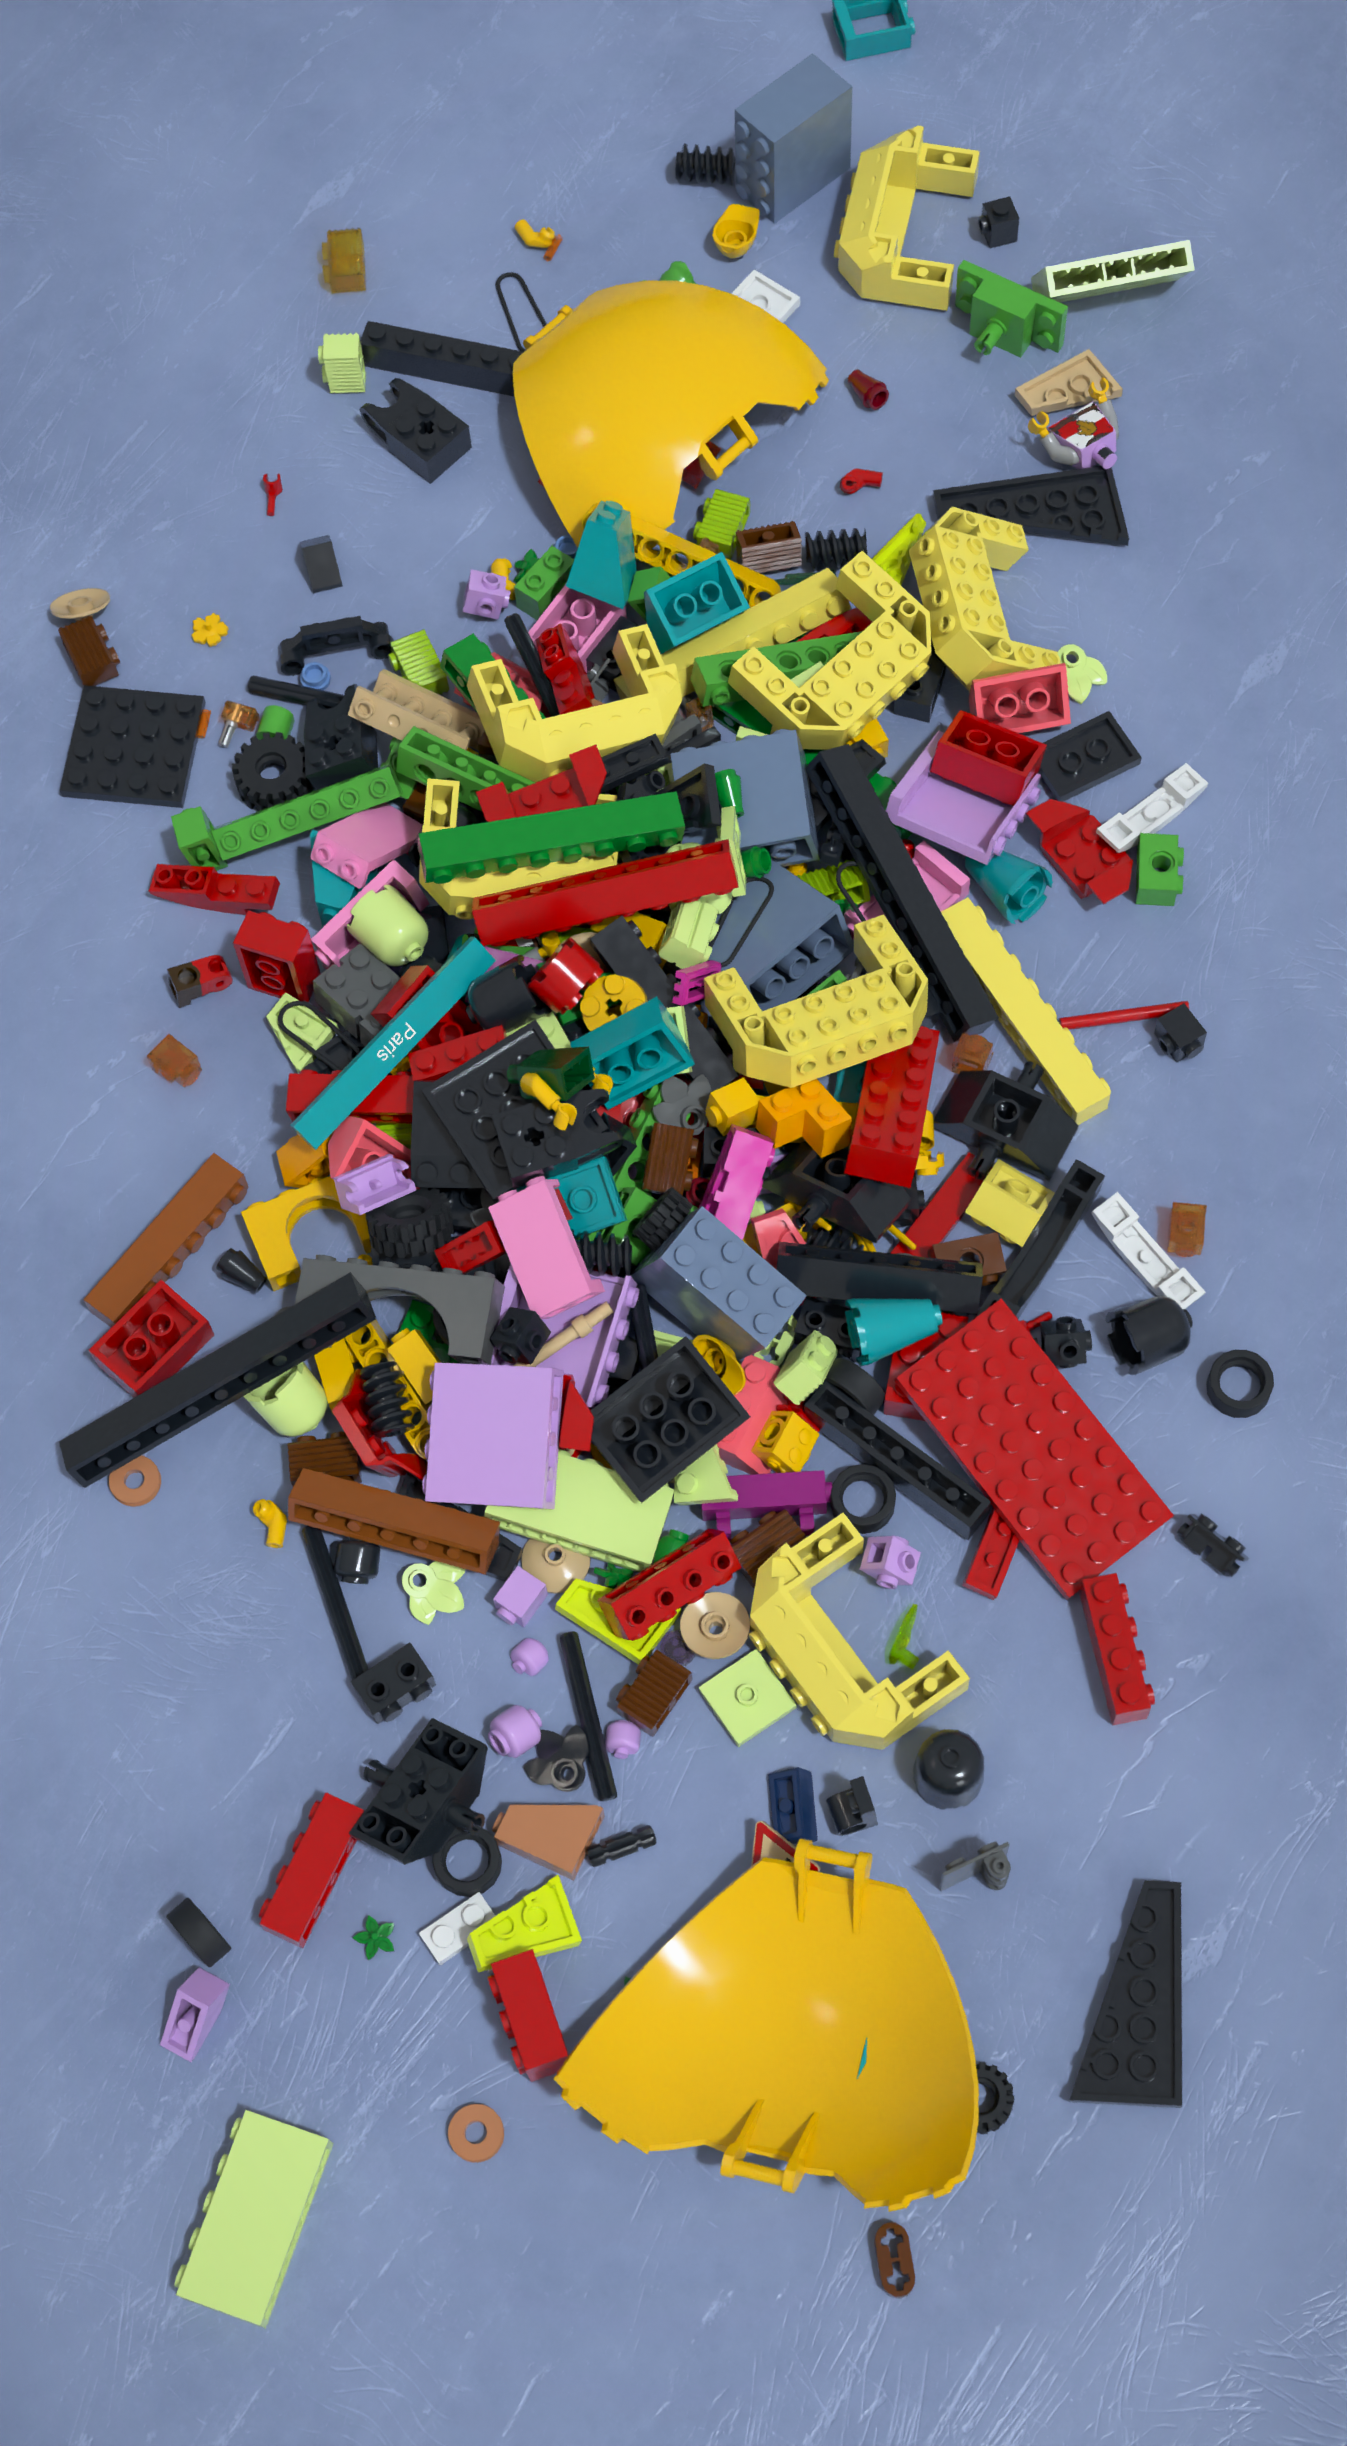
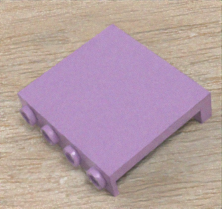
[886,731,1041,865]
[491,1263,639,1411]
[422,1362,564,1509]

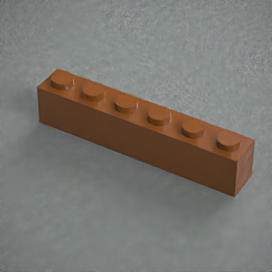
[83,1153,249,1328]
[288,1468,500,1575]

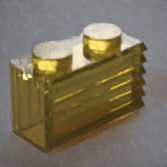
[322,228,366,293]

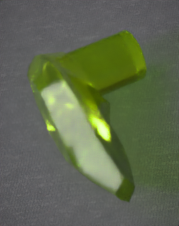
[889,1604,920,1670]

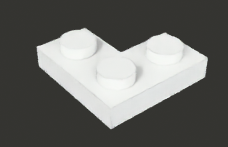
[419,1892,495,1974]

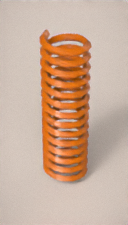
[543,234,562,261]
[197,709,211,738]

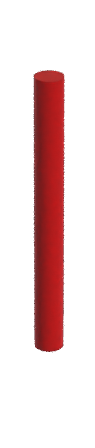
[1059,1001,1189,1030]

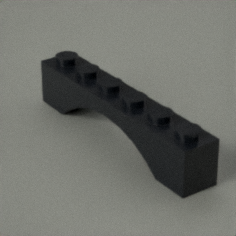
[974,1159,1105,1319]

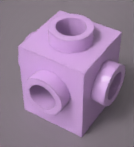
[463,569,510,619]
[860,1536,921,1589]

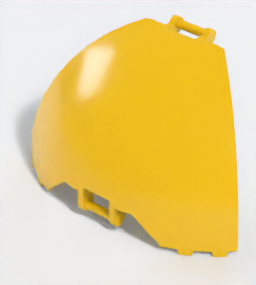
[513,280,829,549]
[553,1838,979,2212]

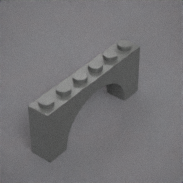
[294,1255,505,1365]

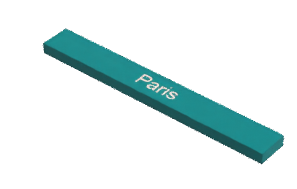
[290,937,496,1150]

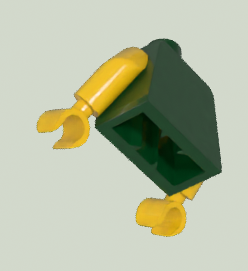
[507,1046,613,1130]

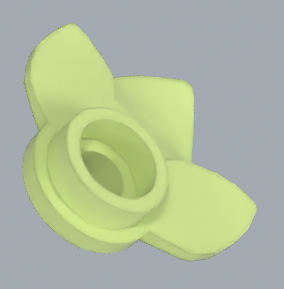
[1058,644,1107,704]
[401,1561,466,1625]

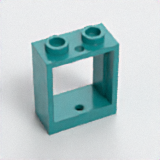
[832,0,915,61]

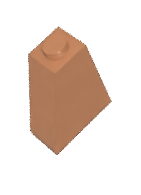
[492,1805,605,1881]

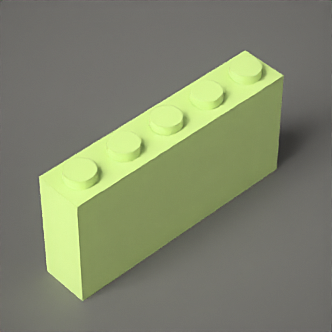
[1031,240,1194,303]
[484,1449,674,1573]
[174,2110,333,2328]

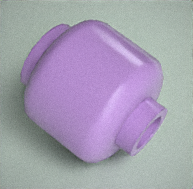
[488,1705,542,1758]

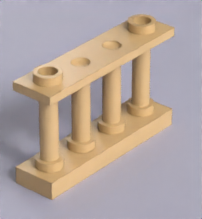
[348,669,484,751]

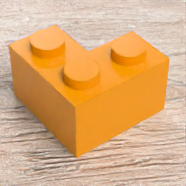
[756,1079,852,1158]
[276,1130,335,1188]

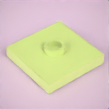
[698,1649,797,1747]

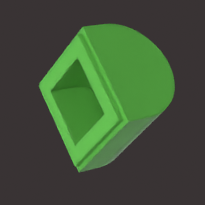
[256,705,295,740]

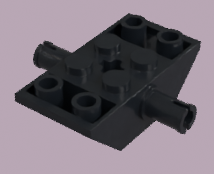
[933,1061,1079,1182]
[762,1141,911,1243]
[349,1718,488,1865]

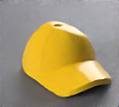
[712,204,760,258]
[692,1334,746,1395]

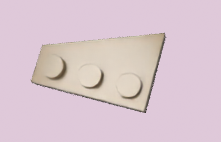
[1015,349,1123,416]

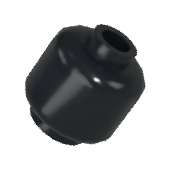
[334,1537,381,1584]

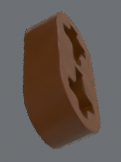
[875,2222,915,2299]

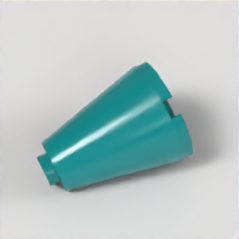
[965,851,1053,924]
[845,1298,943,1367]

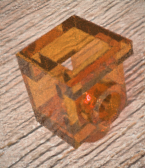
[951,1033,994,1074]
[147,1034,202,1088]
[1167,1202,1207,1257]

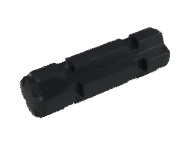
[587,1825,656,1867]

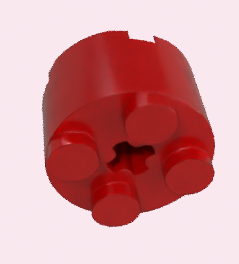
[527,937,604,1015]

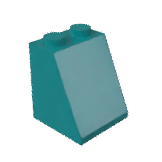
[566,500,637,609]
[310,829,378,928]

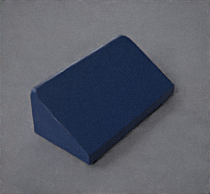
[768,1767,818,1844]

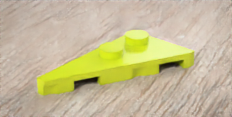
[872,513,926,585]

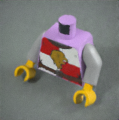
[1028,377,1119,469]

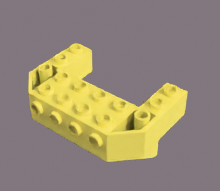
[834,126,980,311]
[909,507,1061,694]
[728,551,931,750]
[467,624,682,782]
[419,778,618,926]
[704,914,928,1088]
[749,1512,970,1750]

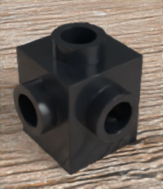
[490,1307,551,1365]
[1040,1316,1092,1368]

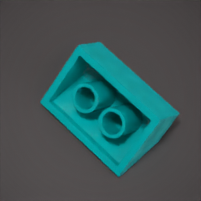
[644,552,750,654]
[570,997,695,1110]

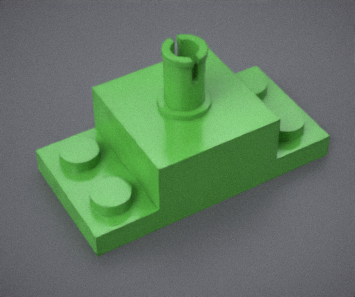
[955,260,1068,358]

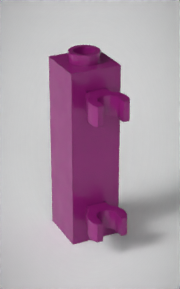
[702,1470,832,1541]

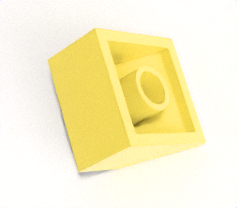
[965,1159,1055,1247]

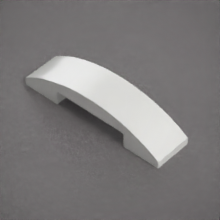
[1096,763,1208,853]
[1092,1192,1206,1309]

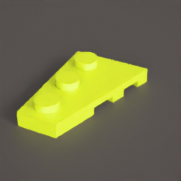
[555,1578,681,1665]
[467,1875,582,1973]

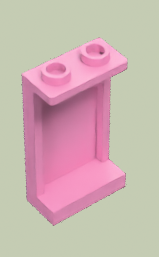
[310,802,423,889]
[844,840,970,940]
[311,859,430,970]
[488,1176,605,1319]

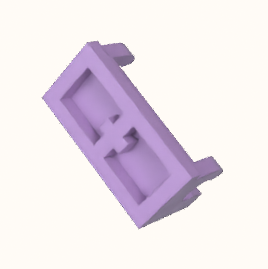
[333,1154,416,1215]

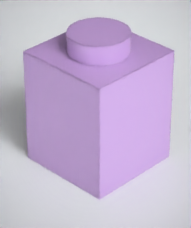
[493,1566,548,1628]

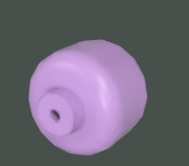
[510,1638,549,1676]
[605,1720,641,1759]

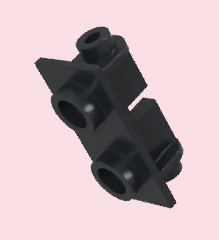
[1177,1513,1249,1577]

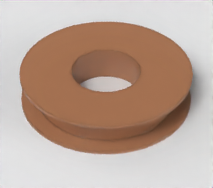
[109,1455,161,1507]
[448,2104,504,2163]

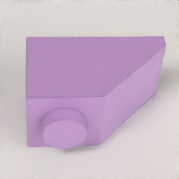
[160,1968,230,2062]

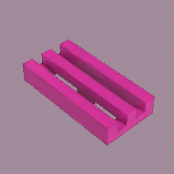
[672,960,721,1006]

